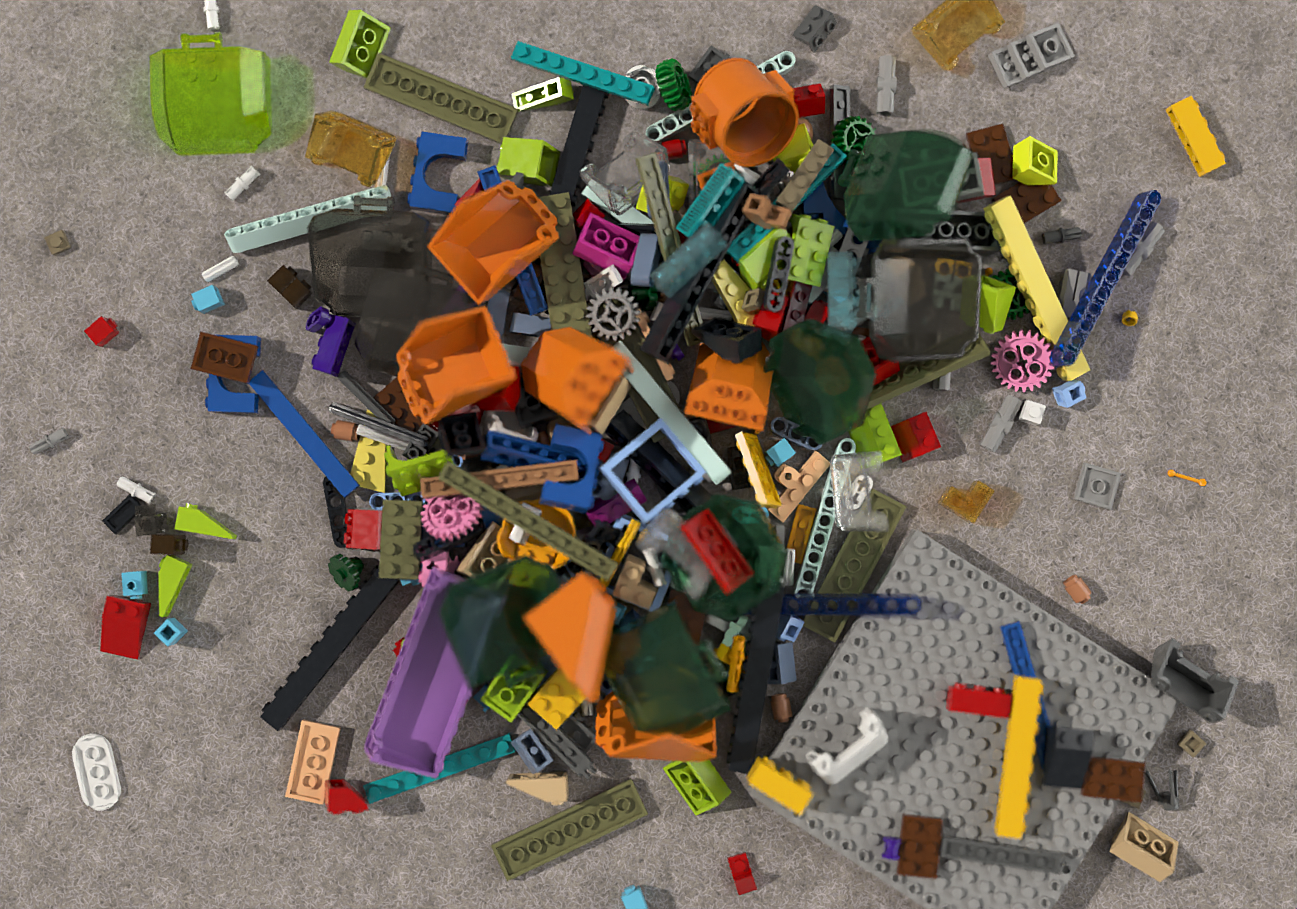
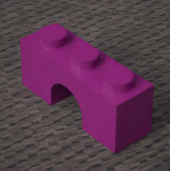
[586,478,647,526]

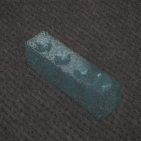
[650,222,727,298]
[827,252,857,333]

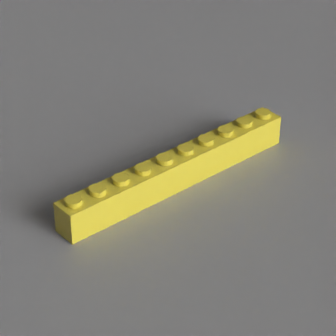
[983,196,1090,381]

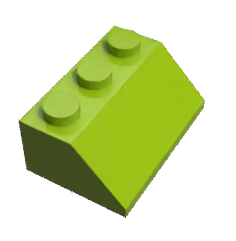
[329,10,391,79]
[739,228,792,290]
[842,403,902,469]
[663,760,732,815]

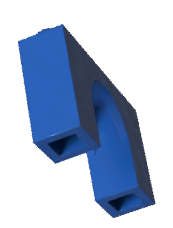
[407,131,469,215]
[205,335,261,414]
[540,424,604,513]

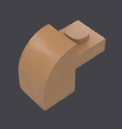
[742,194,792,230]

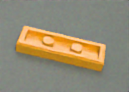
[784,504,817,564]

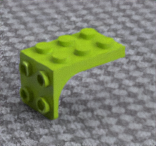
[788,214,834,287]
[384,445,456,497]

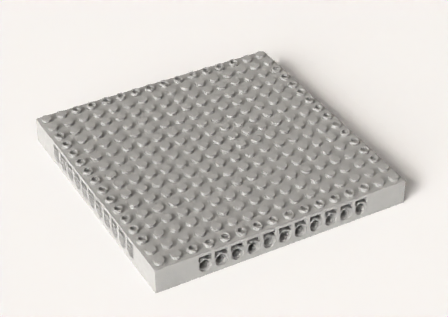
[747,529,1180,909]

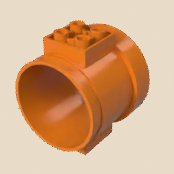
[690,58,798,167]

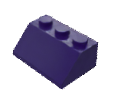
[311,314,356,377]

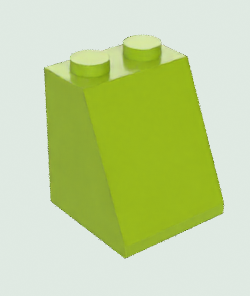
[496,137,561,188]
[960,274,1016,334]

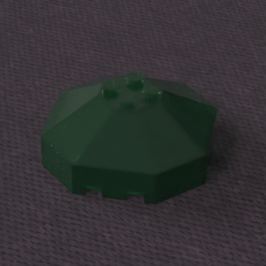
[764,319,876,445]
[661,494,788,621]

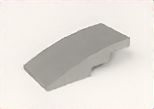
[988,23,1075,89]

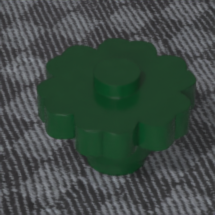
[628,278,658,311]
[328,553,364,592]

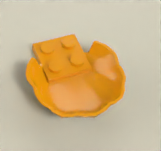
[497,499,576,592]

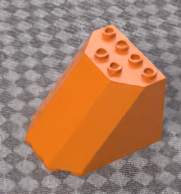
[427,180,559,305]
[397,306,516,425]
[520,327,634,435]
[684,342,774,435]
[524,572,616,702]
[595,662,716,762]

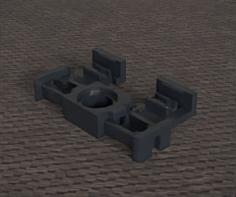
[566,519,625,576]

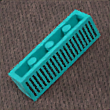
[676,163,746,245]

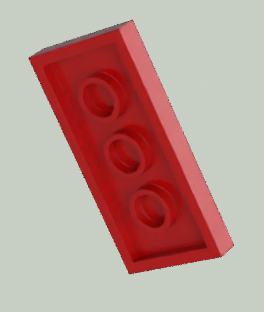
[680,509,755,594]

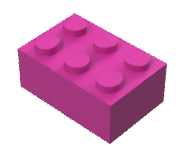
[572,213,640,279]

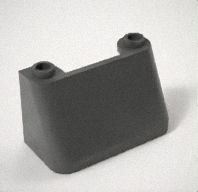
[1150,638,1239,723]

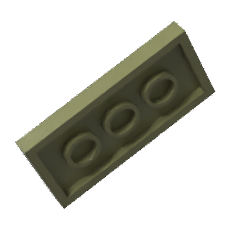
[379,500,423,580]

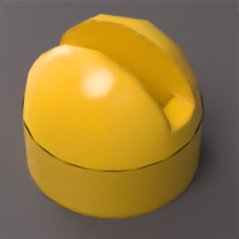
[1121,310,1138,326]

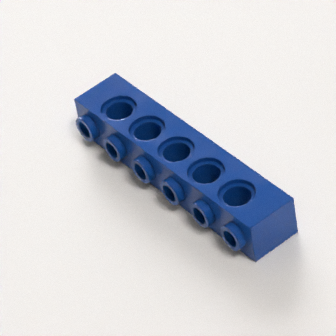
[480,430,599,478]

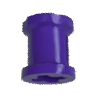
[881,836,901,860]

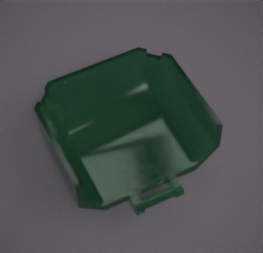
[837,129,973,241]
[439,555,561,689]
[603,600,731,736]

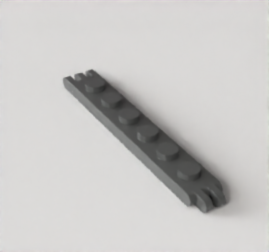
[485,667,597,780]

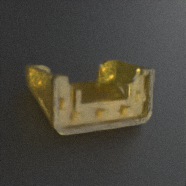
[911,0,1005,71]
[305,111,396,187]

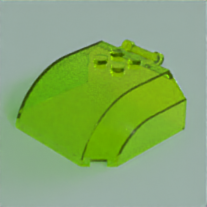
[149,32,272,156]

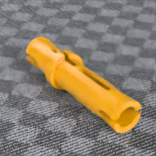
[726,635,746,692]

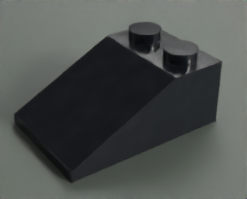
[691,317,762,363]
[514,366,559,429]
[437,412,487,458]
[1042,726,1094,789]

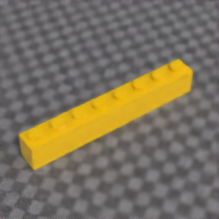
[994,674,1044,839]

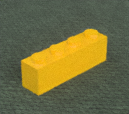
[1166,96,1226,177]

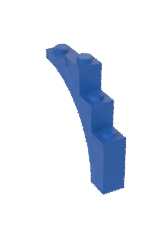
[802,182,895,263]

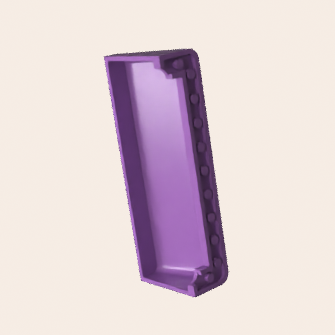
[364,567,507,778]

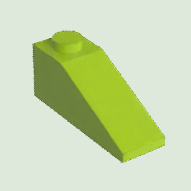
[512,77,574,112]
[175,503,237,539]
[158,555,193,618]

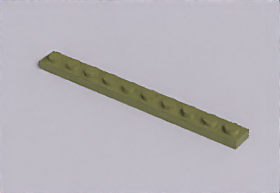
[635,152,703,346]
[438,461,618,581]

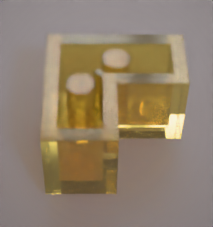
[937,480,995,523]

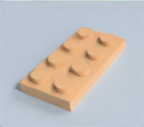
[285,719,341,805]

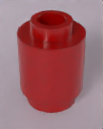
[658,139,687,161]

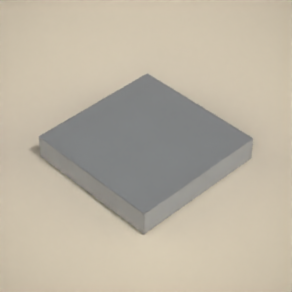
[1073,463,1121,510]

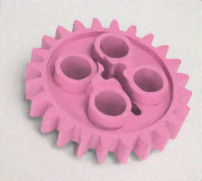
[991,329,1055,392]
[421,495,483,541]

